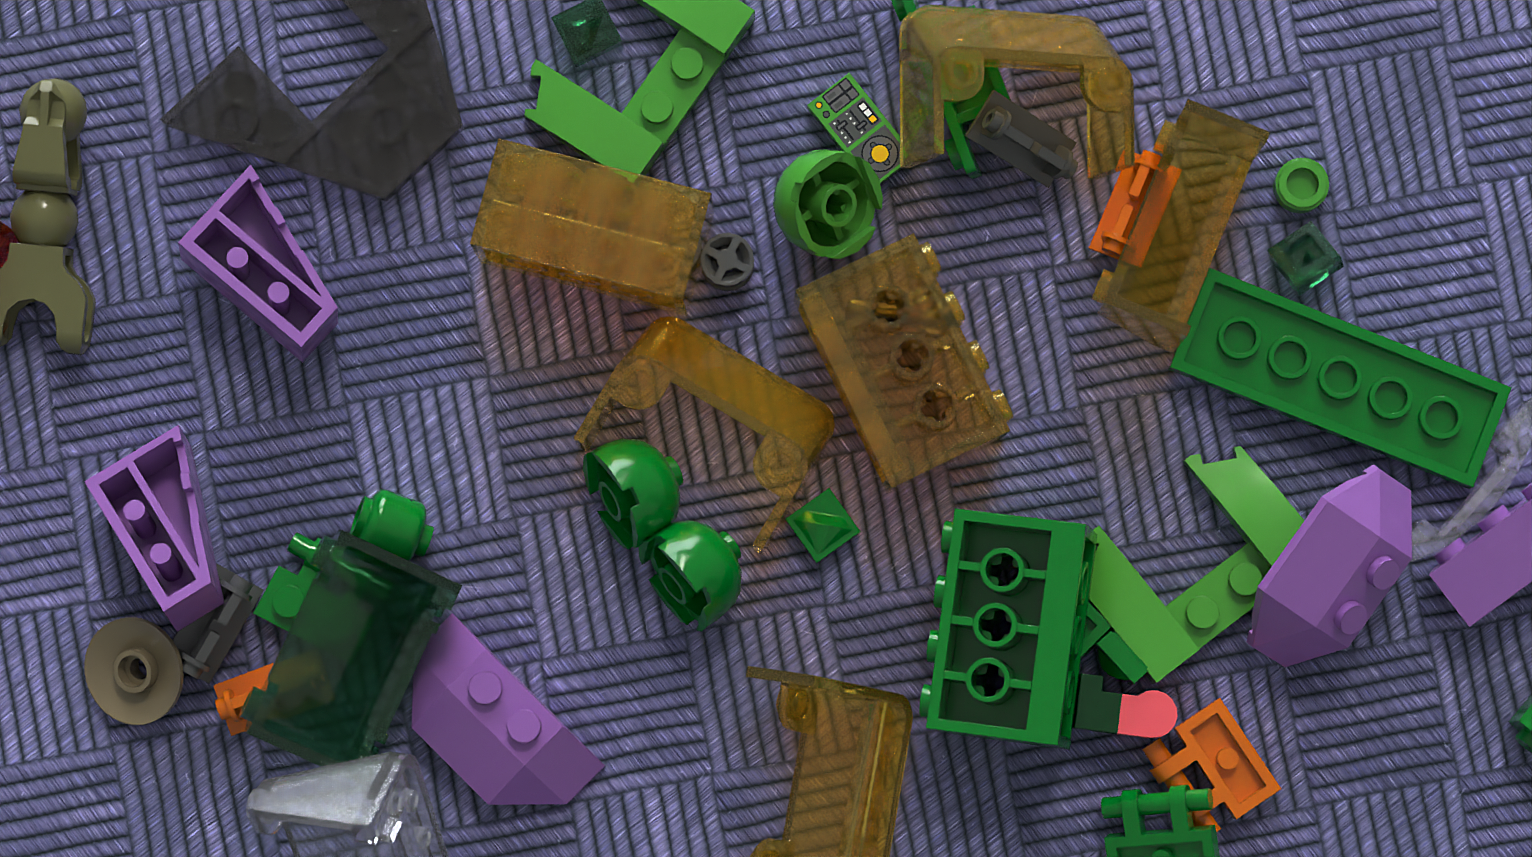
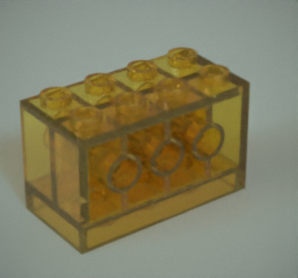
[470,138,714,316]
[793,233,1014,494]

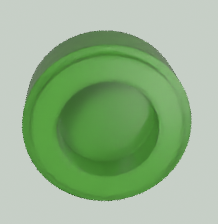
[1273,158,1329,213]

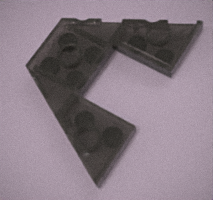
[160,0,464,202]

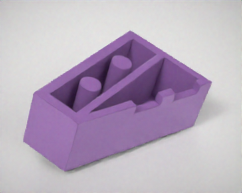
[178,165,338,363]
[84,425,224,632]
[1429,483,1532,627]

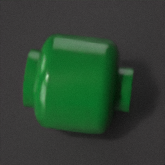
[349,489,434,568]

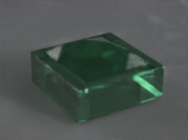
[551,0,623,68]
[1267,221,1344,296]

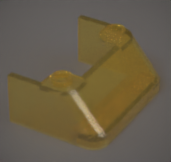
[899,5,1135,179]
[1091,99,1270,353]
[573,316,835,555]
[746,666,913,857]

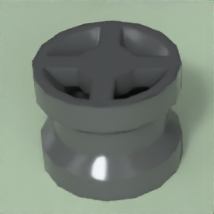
[700,233,754,292]

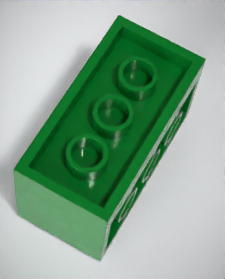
[919,508,1097,750]

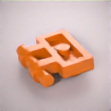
[1142,698,1281,832]

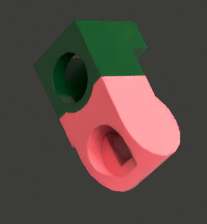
[1073,673,1178,738]

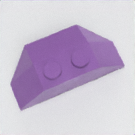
[1247,465,1412,667]
[411,613,605,805]

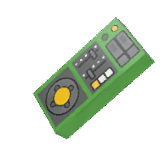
[807,73,915,185]

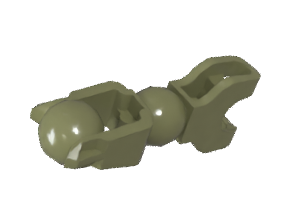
[0,78,96,355]

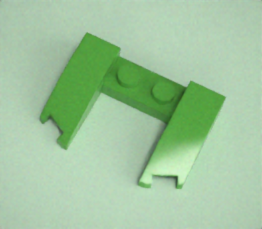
[524,0,755,192]
[1089,446,1304,684]

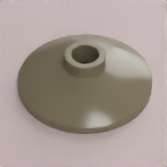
[84,617,184,725]

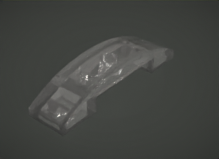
[1409,398,1532,563]

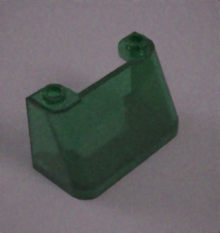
[239,529,462,788]

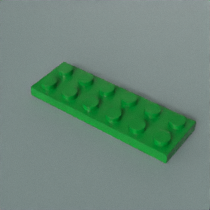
[1168,268,1512,489]

